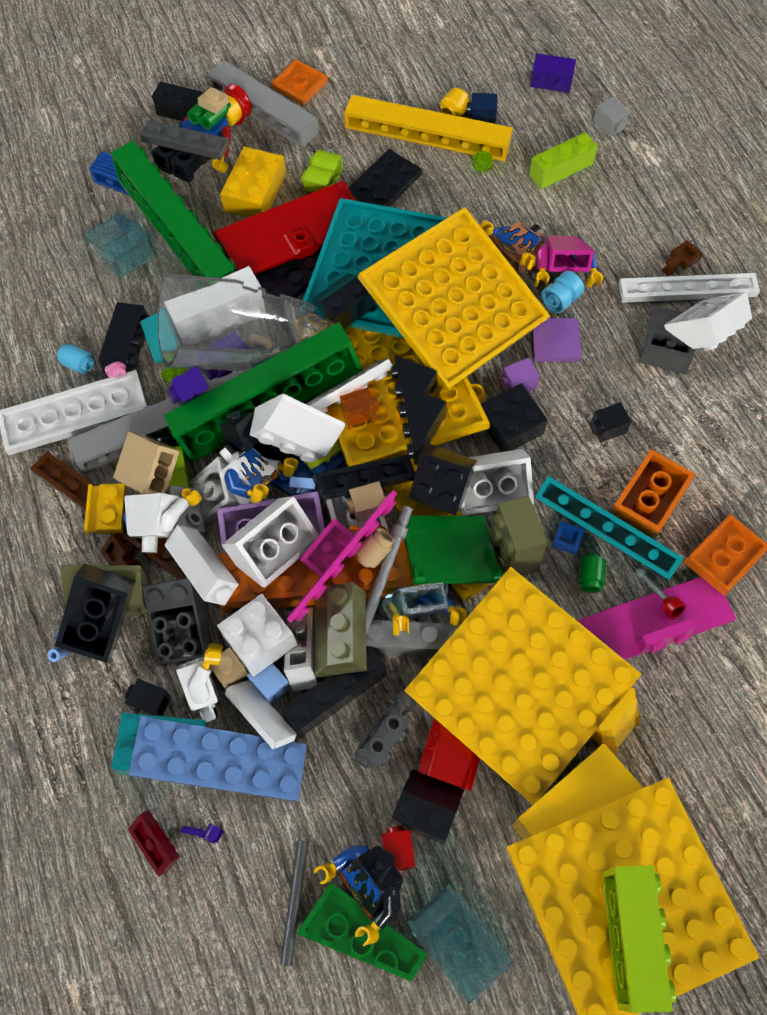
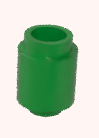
[578,553,606,593]

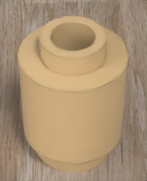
[356,528,394,568]

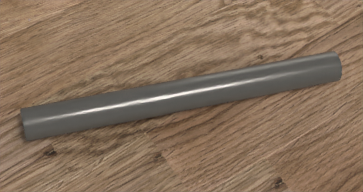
[280,840,309,966]

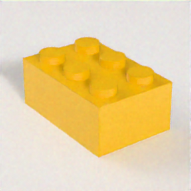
[220,146,287,218]

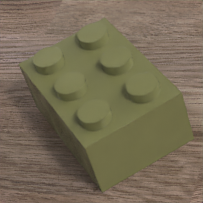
[490,495,548,576]

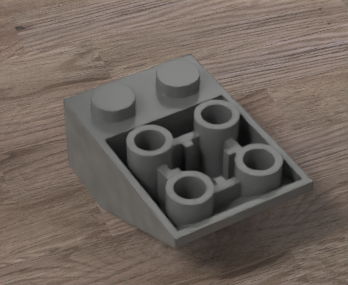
[639,305,695,374]
[142,577,209,665]

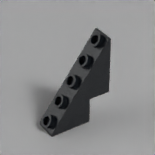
[390,355,447,466]

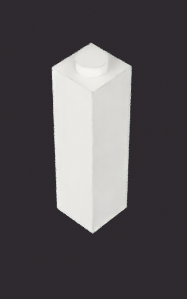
[165,524,239,606]

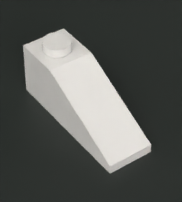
[284,607,319,691]

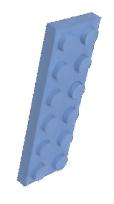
[128,716,307,802]

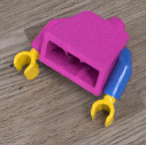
[534,235,603,288]

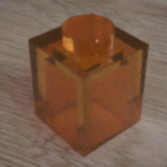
[339,388,379,429]

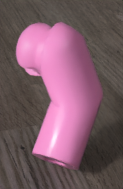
[105,361,126,378]

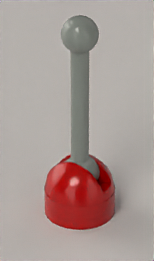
[635,568,686,619]

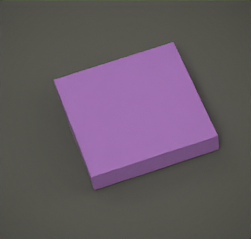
[532,318,581,362]

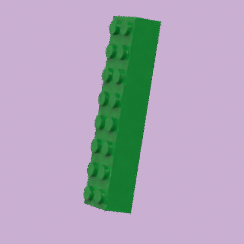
[110,140,237,287]
[164,322,363,462]

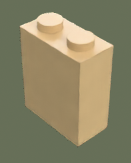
[113,431,180,494]

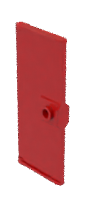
[213,181,356,275]

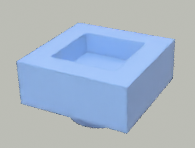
[289,477,317,494]

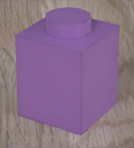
[500,358,540,392]

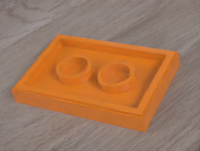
[684,514,767,597]

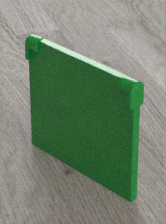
[404,515,503,584]

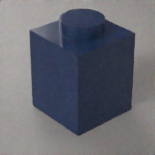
[467,93,497,124]

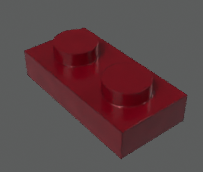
[128,810,180,877]

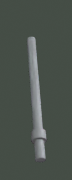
[366,506,413,636]

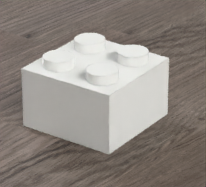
[217,594,297,677]

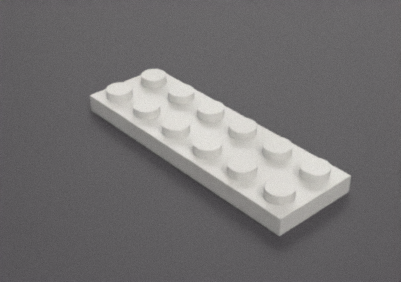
[0,370,147,456]

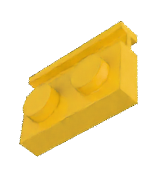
[84,484,127,534]

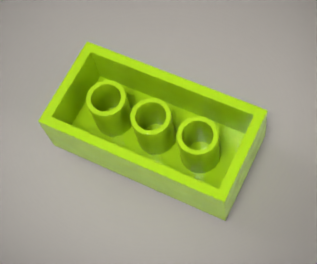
[602,865,676,1013]

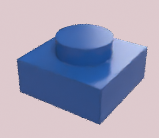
[552,521,585,555]

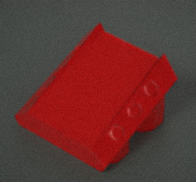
[418,718,480,791]

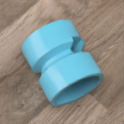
[541,271,585,314]

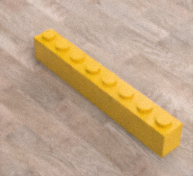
[344,94,513,162]

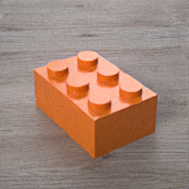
[611,449,696,540]

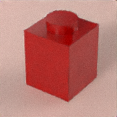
[381,826,415,871]

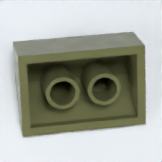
[60,565,152,616]
[314,582,367,678]

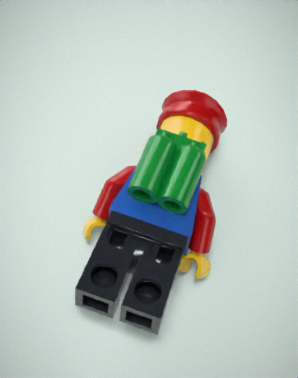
[152,84,251,183]

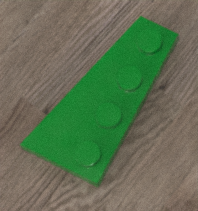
[296,882,428,981]

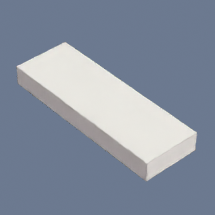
[225,680,297,749]

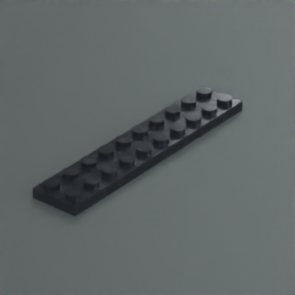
[256,149,422,312]

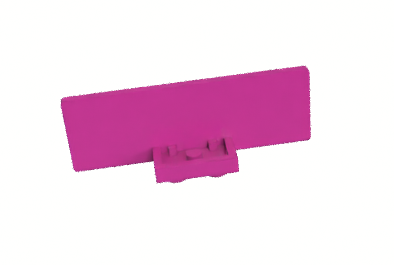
[286,490,398,623]
[576,577,736,660]

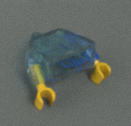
[382,582,467,636]

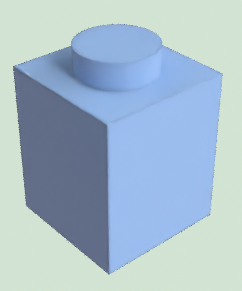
[247,663,291,705]

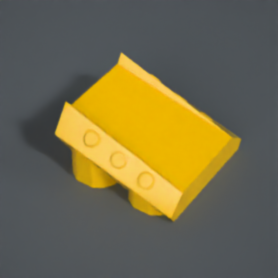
[590,688,641,755]

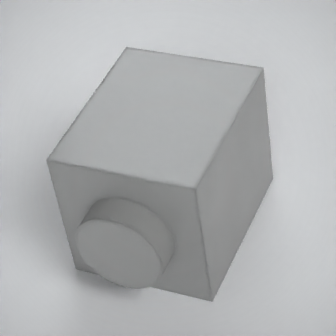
[593,97,629,137]

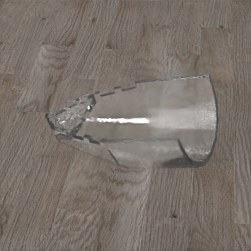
[158,273,332,371]

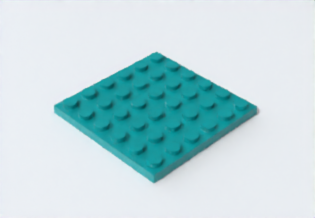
[299,198,448,338]

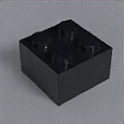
[481,383,548,452]
[408,443,477,516]

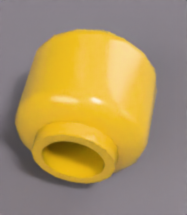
[440,88,470,117]

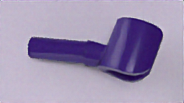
[181,823,224,844]

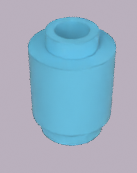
[57,344,94,374]

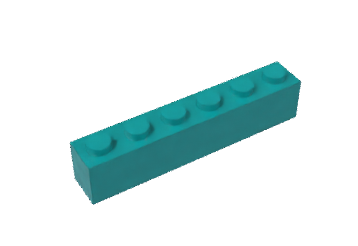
[535,476,684,581]

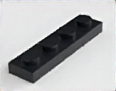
[312,454,415,501]

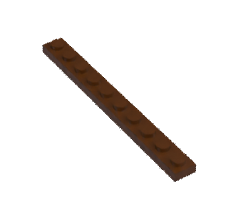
[30,451,221,610]

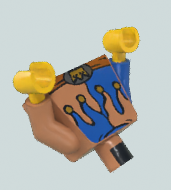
[480,220,543,276]

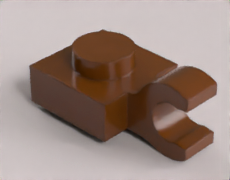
[662,240,703,276]
[100,533,143,568]

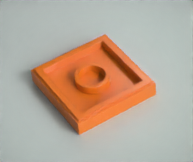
[271,59,328,106]

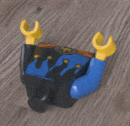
[314,845,403,946]

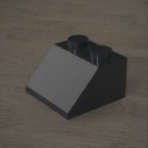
[311,273,376,329]
[391,769,464,845]

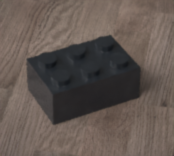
[55,564,136,663]

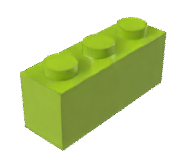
[529,132,598,189]

